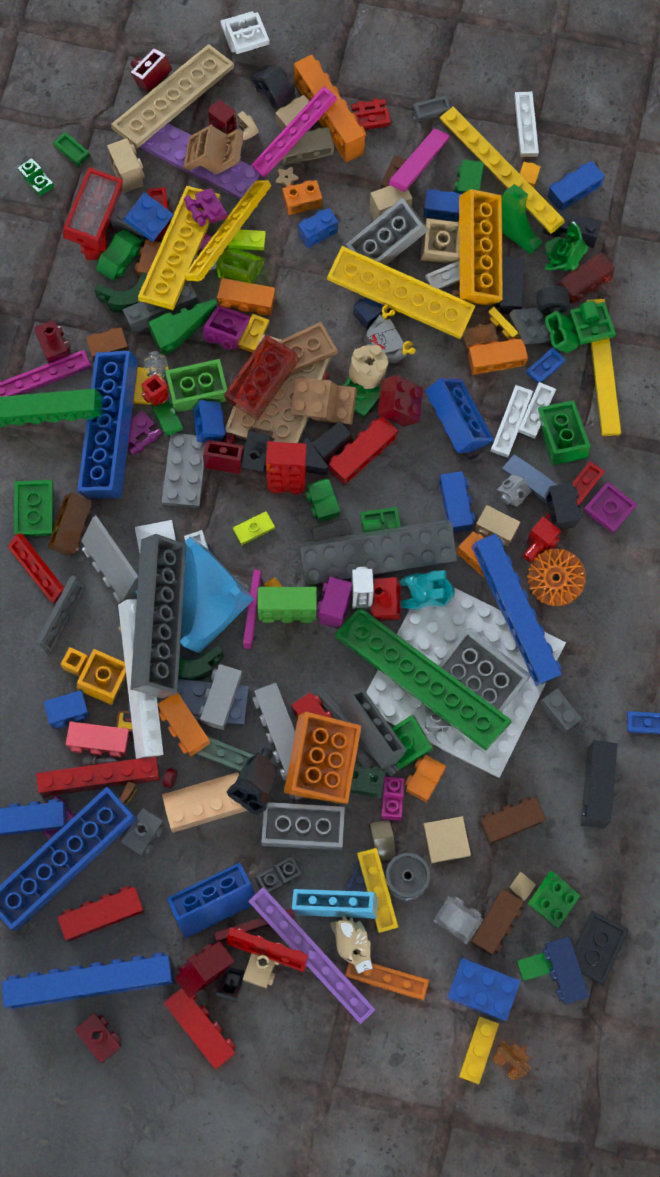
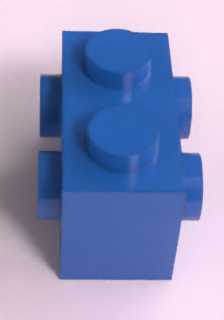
[298,208,338,248]

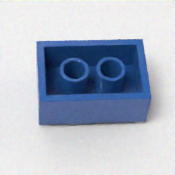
[446,958,520,1022]

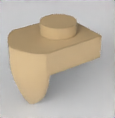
[237,111,259,140]

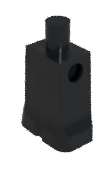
[227,748,278,814]

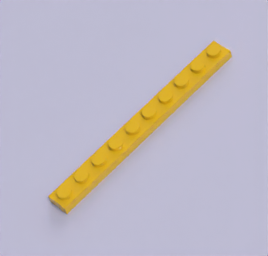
[440,107,565,234]

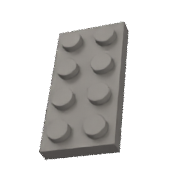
[162,433,206,508]

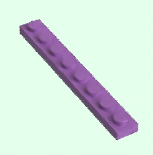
[248,887,375,1024]

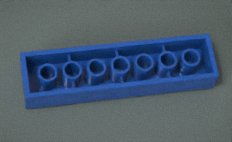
[78,351,138,499]
[0,787,138,931]
[1,953,175,1009]

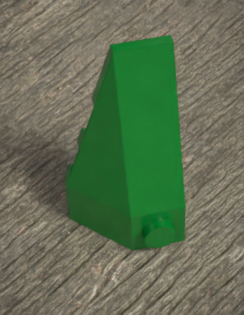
[149,299,217,356]

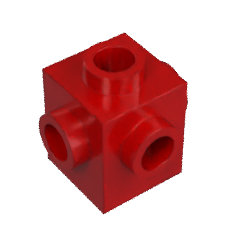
[141,374,169,407]

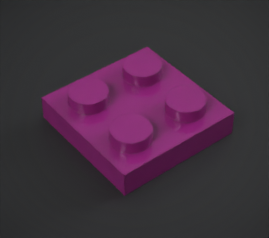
[583,482,637,533]

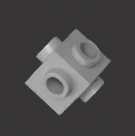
[497,475,532,507]

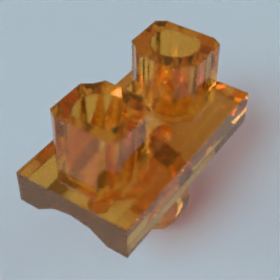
[462,323,498,349]
[492,1041,531,1081]

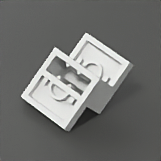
[221,11,269,54]

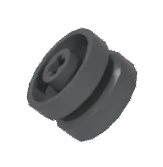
[385,853,431,901]

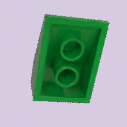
[538,400,591,466]

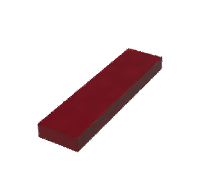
[214,908,295,943]

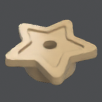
[276,167,298,187]

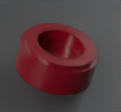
[163,768,178,789]

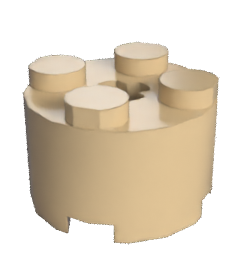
[349,345,388,389]

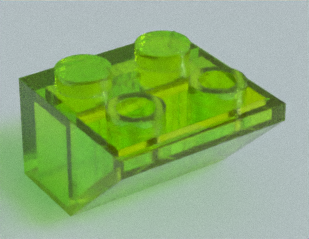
[216,248,266,284]

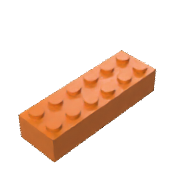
[294,55,366,163]

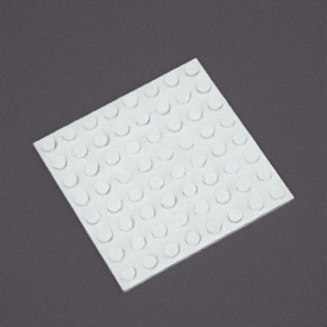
[366,588,566,778]

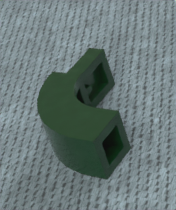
[94,273,148,313]
[178,645,224,681]

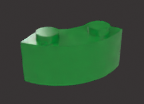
[96,229,142,281]

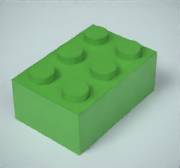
[165,359,229,413]
[258,587,316,623]

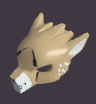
[330,916,372,974]

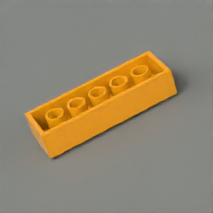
[459,189,503,306]

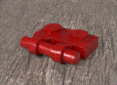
[351,98,391,130]

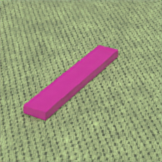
[251,86,337,178]
[389,128,450,192]
[0,350,92,397]

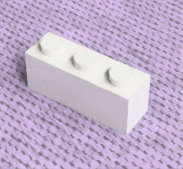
[352,567,374,609]

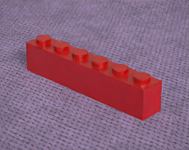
[36,756,160,797]

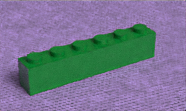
[0,389,102,427]

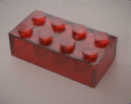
[224,334,299,421]

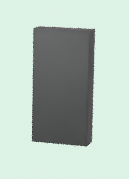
[413,96,451,122]

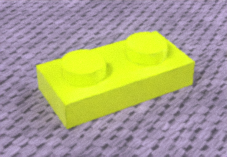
[228,230,266,250]

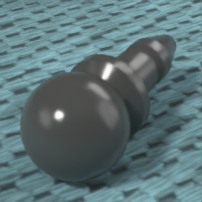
[81,754,117,766]

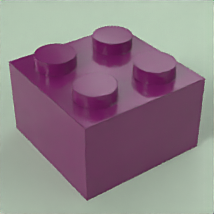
[316,577,352,629]

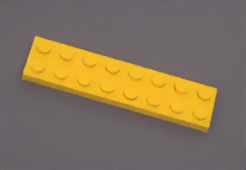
[138,186,221,310]
[327,246,475,339]

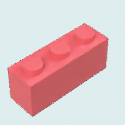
[66,722,130,758]

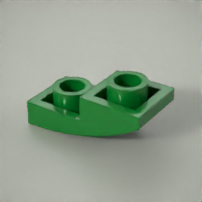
[18,158,54,196]
[151,400,183,436]

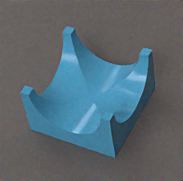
[135,537,254,653]

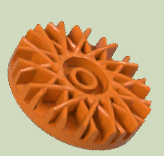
[527,549,586,606]

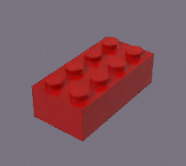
[266,441,307,495]

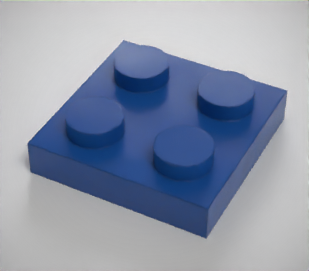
[123,192,174,242]

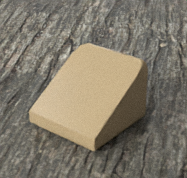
[508,872,536,901]

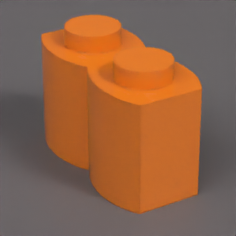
[405,755,446,803]

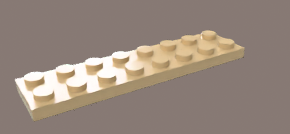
[111,44,234,148]

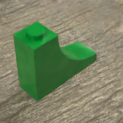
[501,184,543,254]

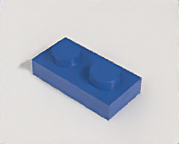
[526,348,566,384]
[627,711,660,734]

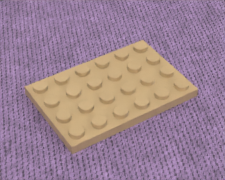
[225,334,331,443]

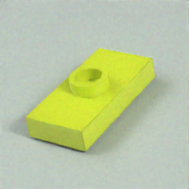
[233,511,275,546]

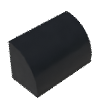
[312,421,354,465]

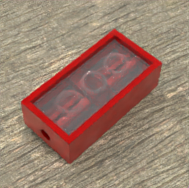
[63,167,123,251]

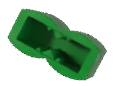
[545,311,578,353]
[305,478,340,523]

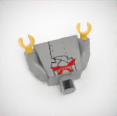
[365,304,416,363]

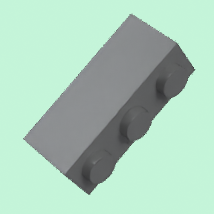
[198,664,242,730]

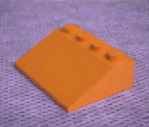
[284,712,361,804]

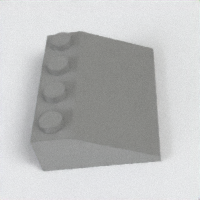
[81,516,138,603]
[438,628,532,712]

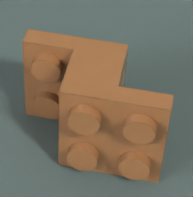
[183,125,244,175]
[290,377,357,425]

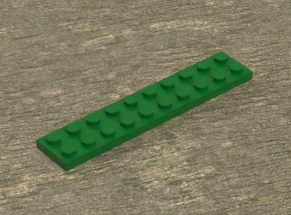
[335,608,511,751]

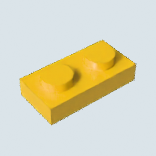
[489,307,520,340]
[238,314,269,353]

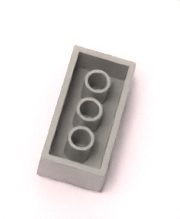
[346,198,429,265]
[261,802,345,851]

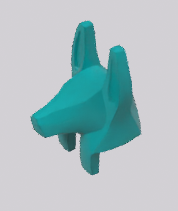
[399,570,455,610]

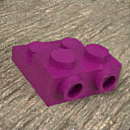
[203,305,251,350]

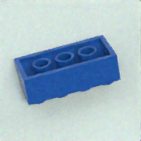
[425,378,494,453]
[167,863,255,938]

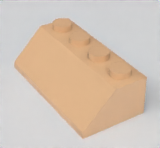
[162,772,248,833]

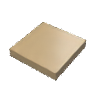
[423,816,471,864]

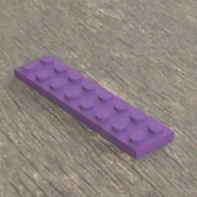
[139,123,262,200]

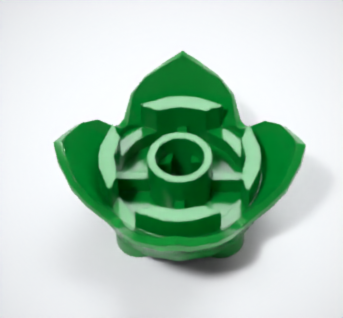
[545,221,588,271]

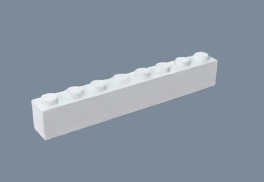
[118,599,163,759]

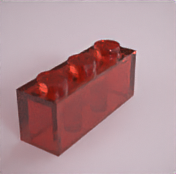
[558,252,615,304]

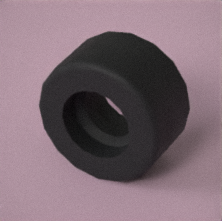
[536,286,570,315]

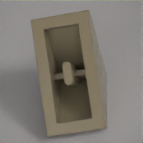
[370,820,396,862]

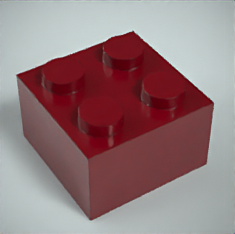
[378,375,423,427]
[175,941,234,998]

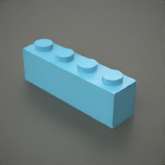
[292,889,378,919]

